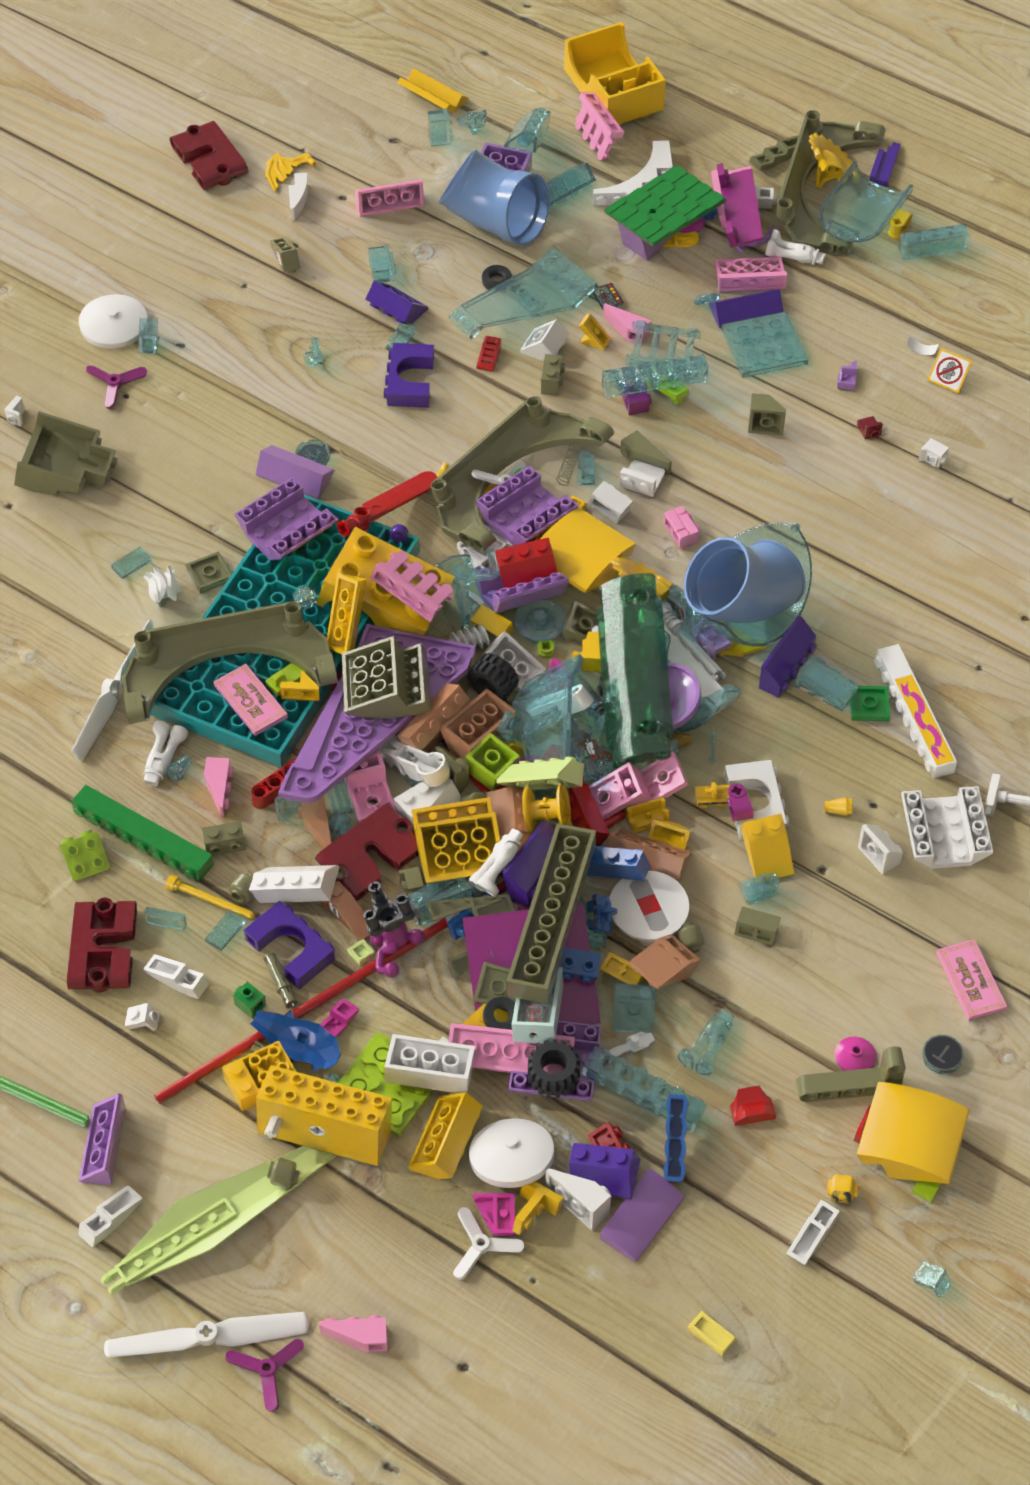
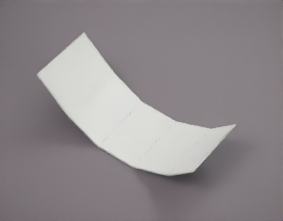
[906,336,938,355]

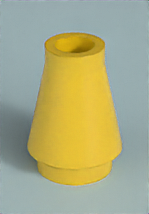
[825,797,853,816]

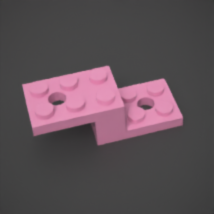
[344,749,396,822]
[589,751,689,819]

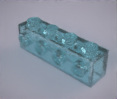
[899,224,970,260]

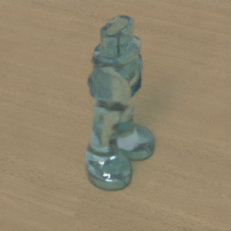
[677,1009,734,1075]

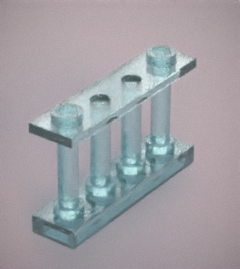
[626,320,701,375]

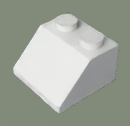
[520,319,569,361]
[858,824,903,875]

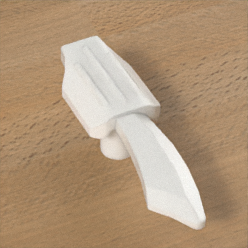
[465,588,498,614]
[598,1032,655,1063]

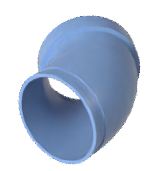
[439,148,550,245]
[684,537,806,623]

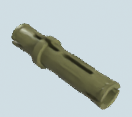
[263,952,298,1008]

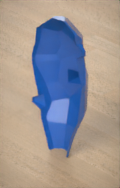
[250,1010,341,1072]

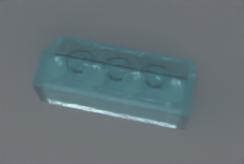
[504,108,551,153]
[546,162,596,210]

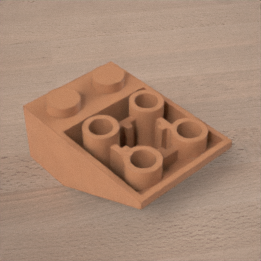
[629,934,701,989]

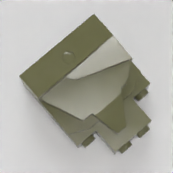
[14,411,118,495]

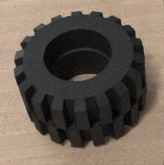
[467,653,519,702]
[528,1039,581,1098]

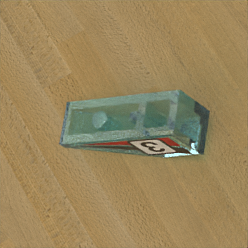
[664,585,704,629]

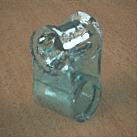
[739,873,779,905]

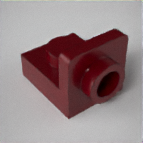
[857,416,883,439]

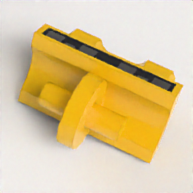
[695,782,730,808]

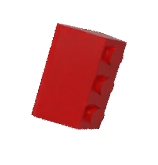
[495,537,558,588]

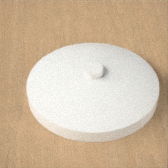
[79,294,148,349]
[469,1118,555,1188]

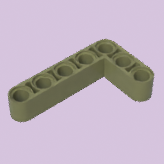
[796,1046,906,1102]

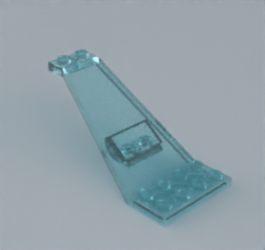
[448,245,598,340]
[512,654,585,800]

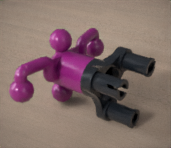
[363,882,424,978]

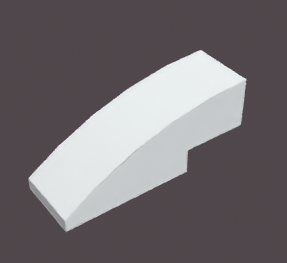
[288,173,308,221]
[143,954,209,999]
[78,1185,143,1247]
[786,1200,841,1265]

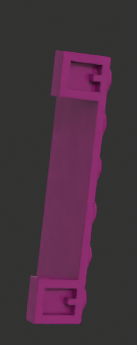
[717,163,763,248]

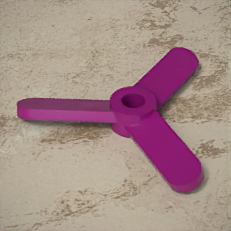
[86,366,147,409]
[225,1339,304,1412]

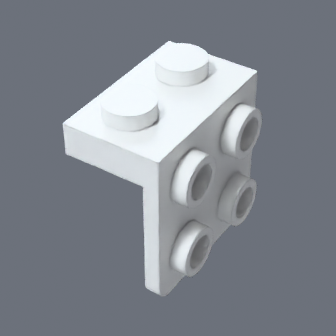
[620,460,665,497]

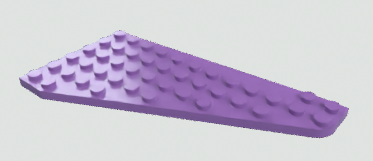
[278,624,476,803]

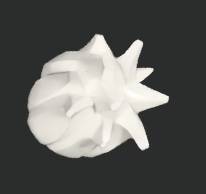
[143,565,181,607]

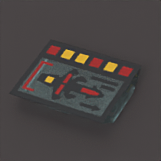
[590,283,624,310]

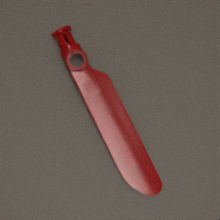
[337,471,437,537]

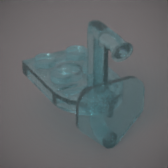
[435,548,499,629]

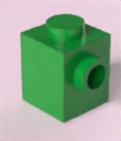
[233,981,267,1019]

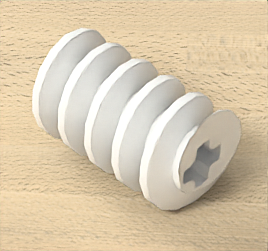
[448,625,490,649]

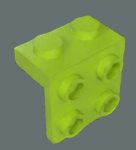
[59,830,110,881]

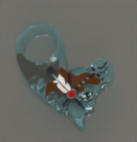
[560,707,630,784]

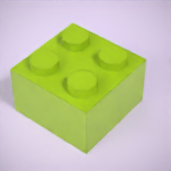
[465,733,520,791]

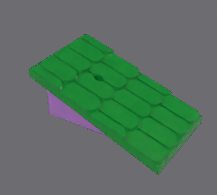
[604,166,727,261]

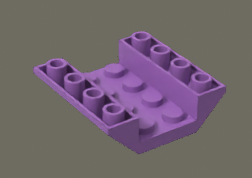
[476,466,579,545]
[235,477,338,560]
[473,566,569,613]
[508,1020,602,1101]

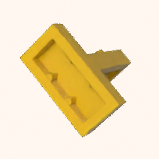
[512,1181,563,1235]

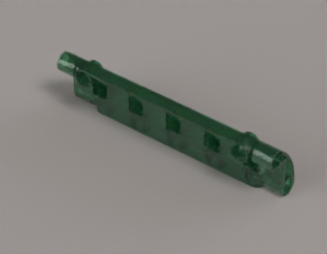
[597,573,673,770]

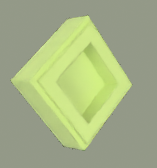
[347,939,376,966]

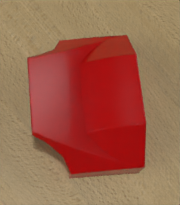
[730,1085,776,1126]

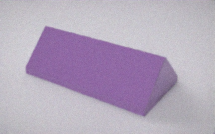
[256,445,335,500]
[79,1093,126,1185]

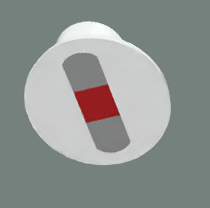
[610,871,689,947]

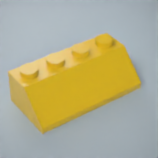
[408,1092,483,1180]

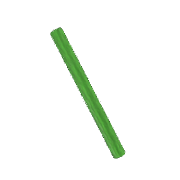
[0,1076,90,1127]

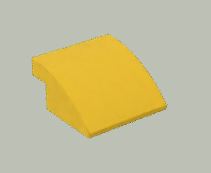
[541,508,636,593]
[411,797,505,884]
[857,1082,970,1184]

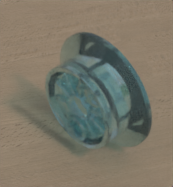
[514,599,566,644]

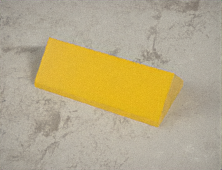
[327,573,366,654]

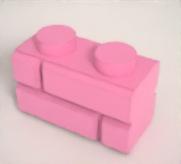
[663,506,701,549]

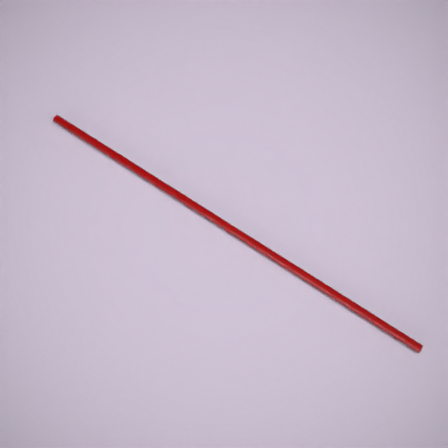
[154,809,626,1104]

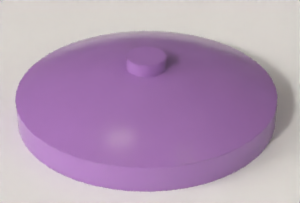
[625,663,701,732]

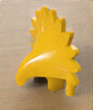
[809,133,859,189]
[611,555,673,604]

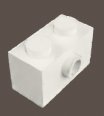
[588,481,633,524]

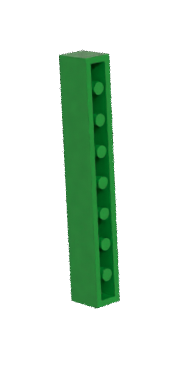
[71,784,214,882]

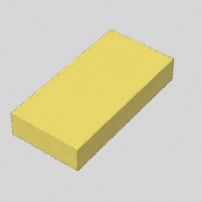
[688,1311,736,1357]

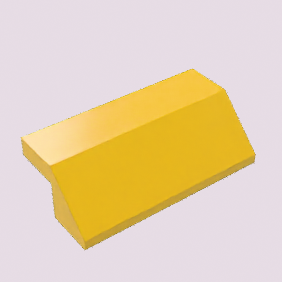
[397,68,469,113]

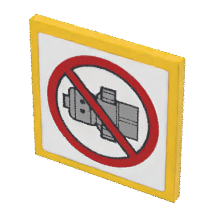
[927,348,973,394]

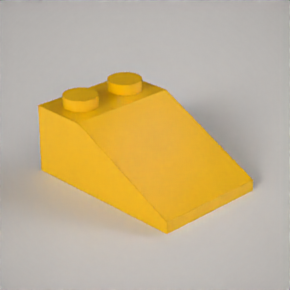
[740,813,794,884]

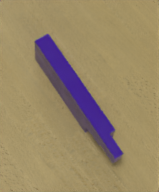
[869,142,901,187]

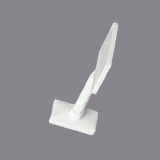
[985,774,1030,817]

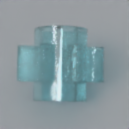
[293,586,316,609]
[328,812,352,837]

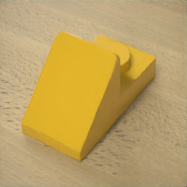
[579,313,611,350]
[280,671,320,701]

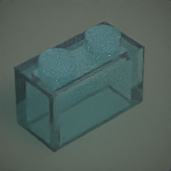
[428,109,453,147]
[368,245,396,283]

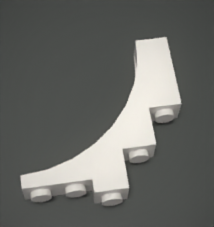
[593,140,673,206]

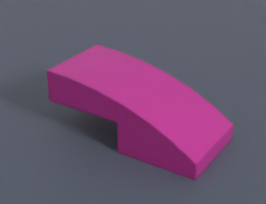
[320,998,359,1038]

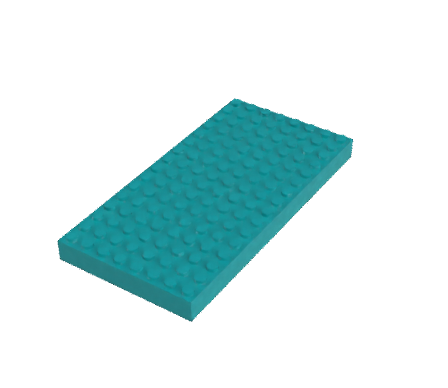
[150,495,420,768]

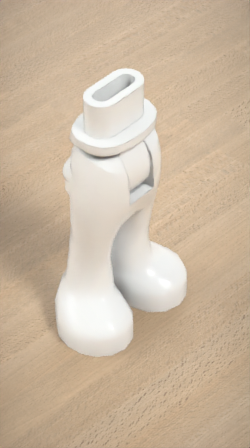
[765,229,826,265]
[143,721,188,786]
[468,828,524,897]

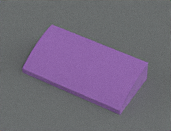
[600,1168,684,1263]

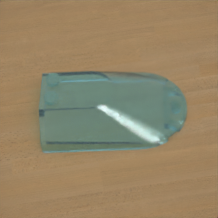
[819,161,913,242]

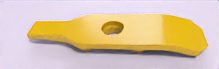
[662,231,700,247]

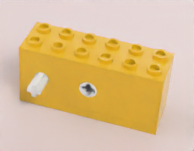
[256,1065,392,1166]

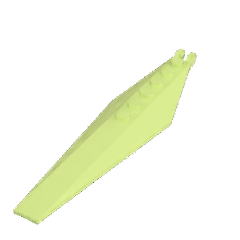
[101,1146,338,1295]

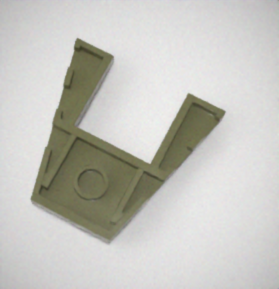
[426,894,515,979]

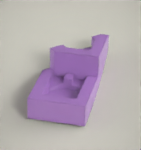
[837,361,857,390]

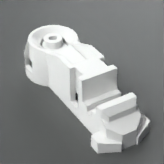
[379,735,450,787]

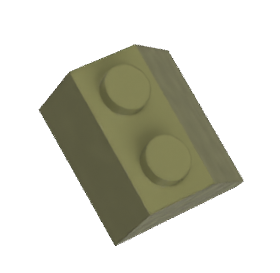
[748,393,786,436]

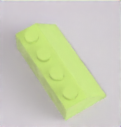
[497,757,584,791]

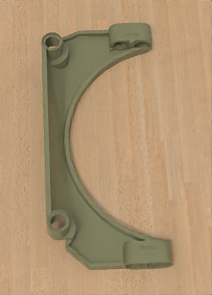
[776,110,886,257]
[431,396,614,552]
[122,601,338,724]

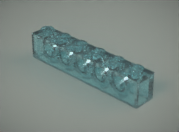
[602,354,709,398]
[582,1046,707,1133]

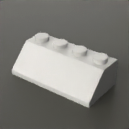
[249,865,339,903]
[385,1034,475,1093]

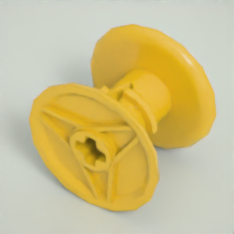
[522,783,571,835]

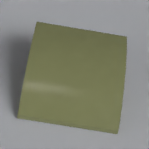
[342,636,431,718]

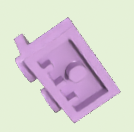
[689,619,732,661]

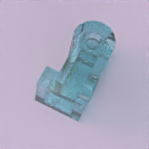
[577,451,595,485]

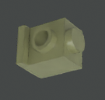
[399,866,424,900]

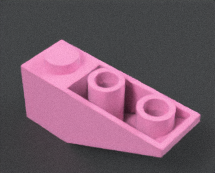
[603,303,651,345]
[204,757,234,817]
[319,1315,388,1352]

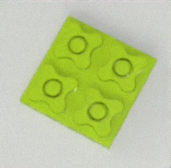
[338,1032,434,1138]

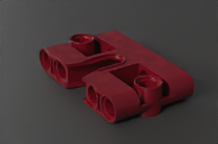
[169,120,249,190]
[315,802,419,901]
[67,897,137,993]

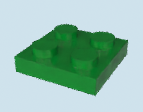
[850,685,890,721]

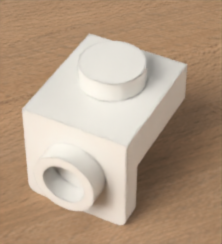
[125,1003,160,1031]

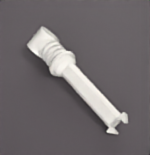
[648,602,726,681]

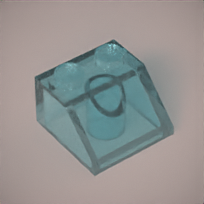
[612,983,656,1034]

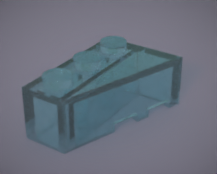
[794,655,859,711]
[408,878,477,926]

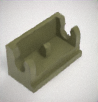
[734,906,781,946]

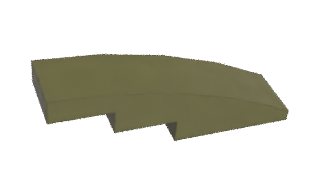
[749,135,799,171]

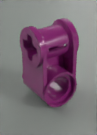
[727,784,754,822]

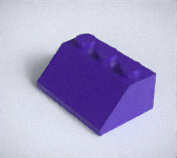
[365,281,429,324]
[569,1143,641,1199]

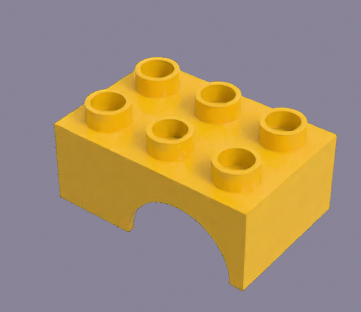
[564,22,666,125]
[316,527,455,636]

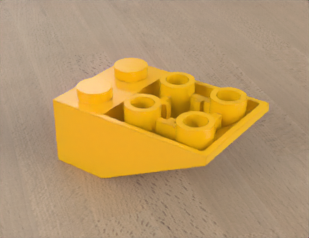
[222,1041,296,1111]

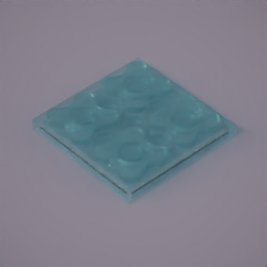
[721,312,808,378]

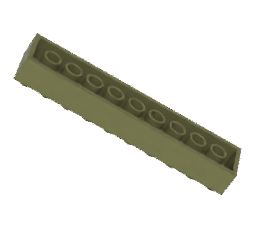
[507,824,596,1004]

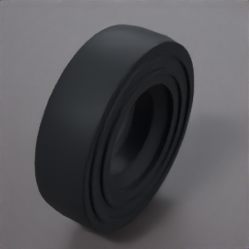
[482,265,512,292]
[483,997,515,1030]

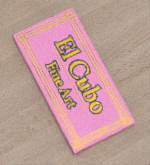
[214,664,288,736]
[936,939,1007,1021]

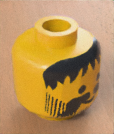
[827,1174,859,1204]

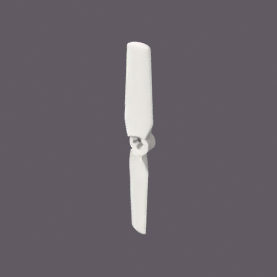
[72,619,153,762]
[104,1312,309,1358]

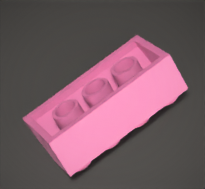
[355,179,424,216]

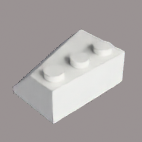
[394,778,461,829]

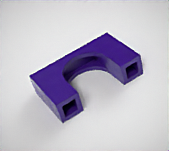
[383,343,434,408]
[244,901,335,990]

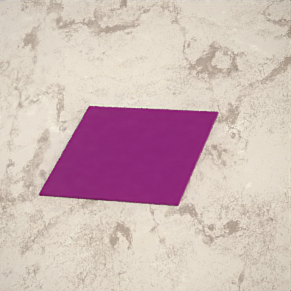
[463,903,601,1024]

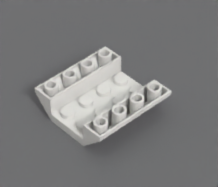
[901,786,993,869]

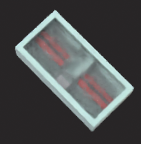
[512,967,564,1043]

